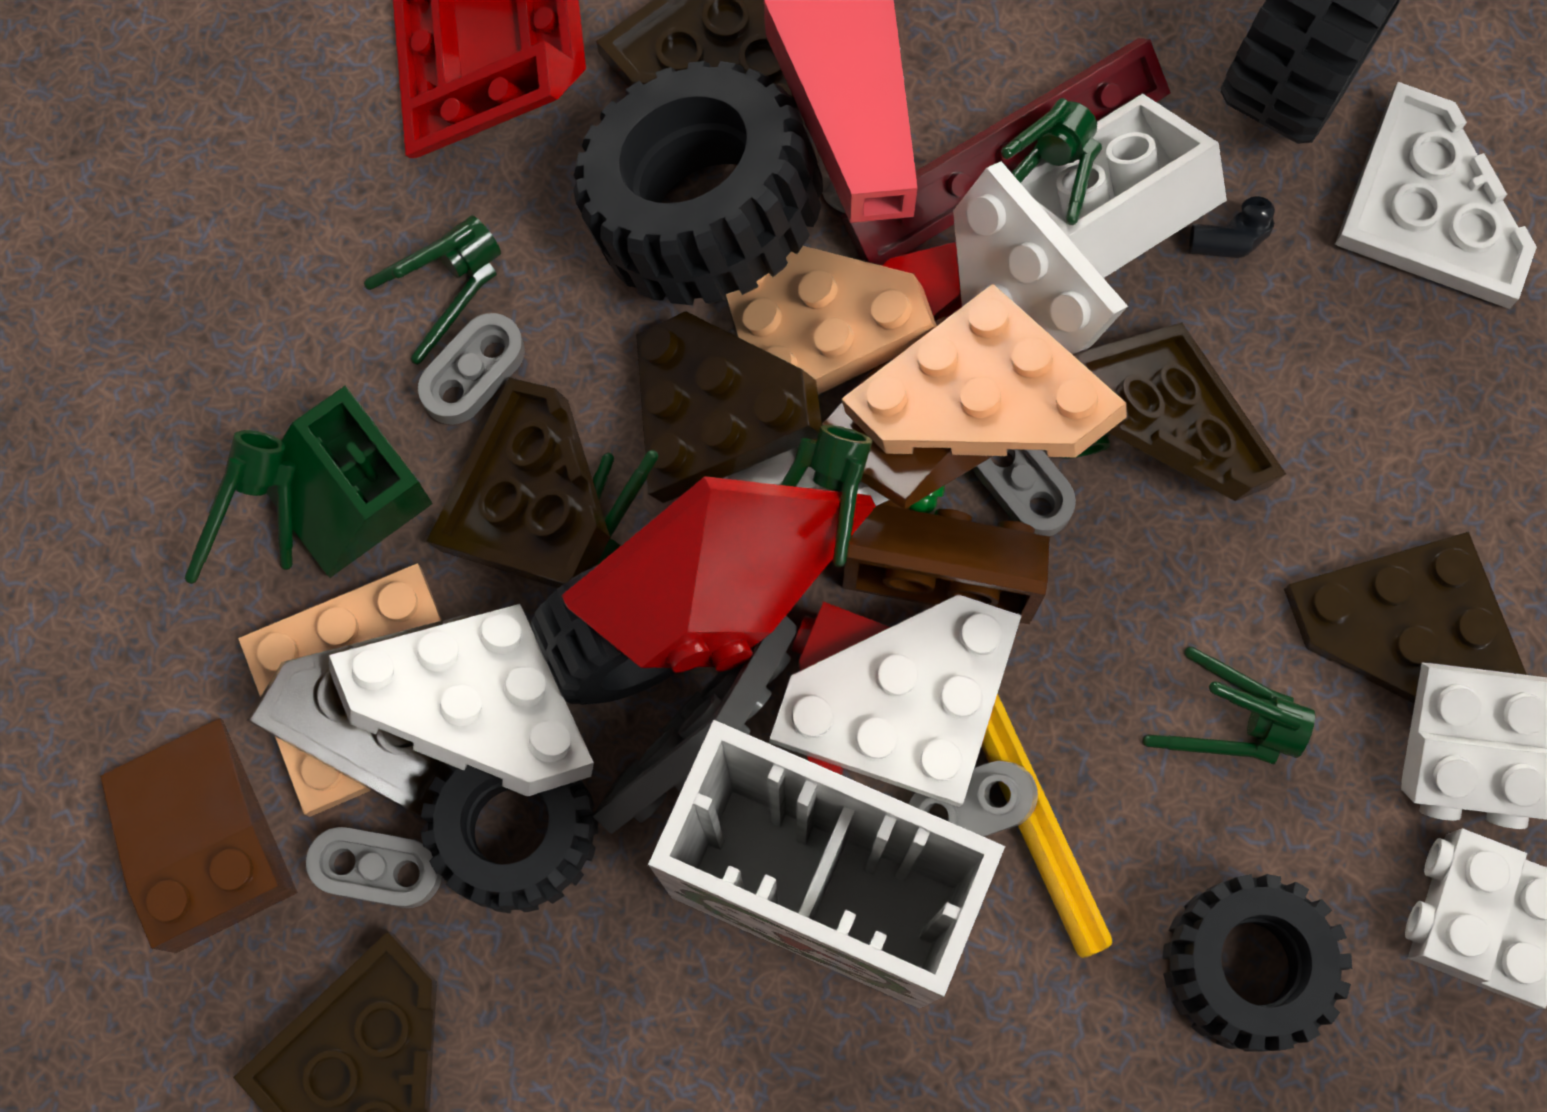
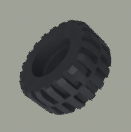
[1221,0,1401,144]
[573,61,823,305]

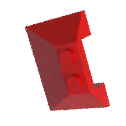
[393,0,586,158]
[562,476,876,672]

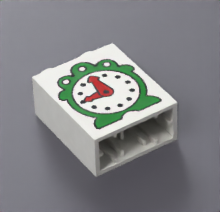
[648,720,1005,1009]

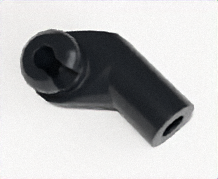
[1189,196,1275,258]

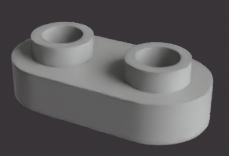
[418,313,525,425]
[973,449,1076,536]
[909,761,1038,837]
[306,827,442,908]

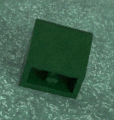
[266,385,433,578]

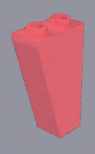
[764,0,918,223]

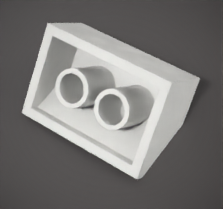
[1021,94,1227,278]

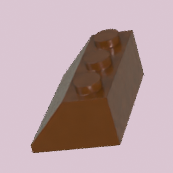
[843,500,1050,624]

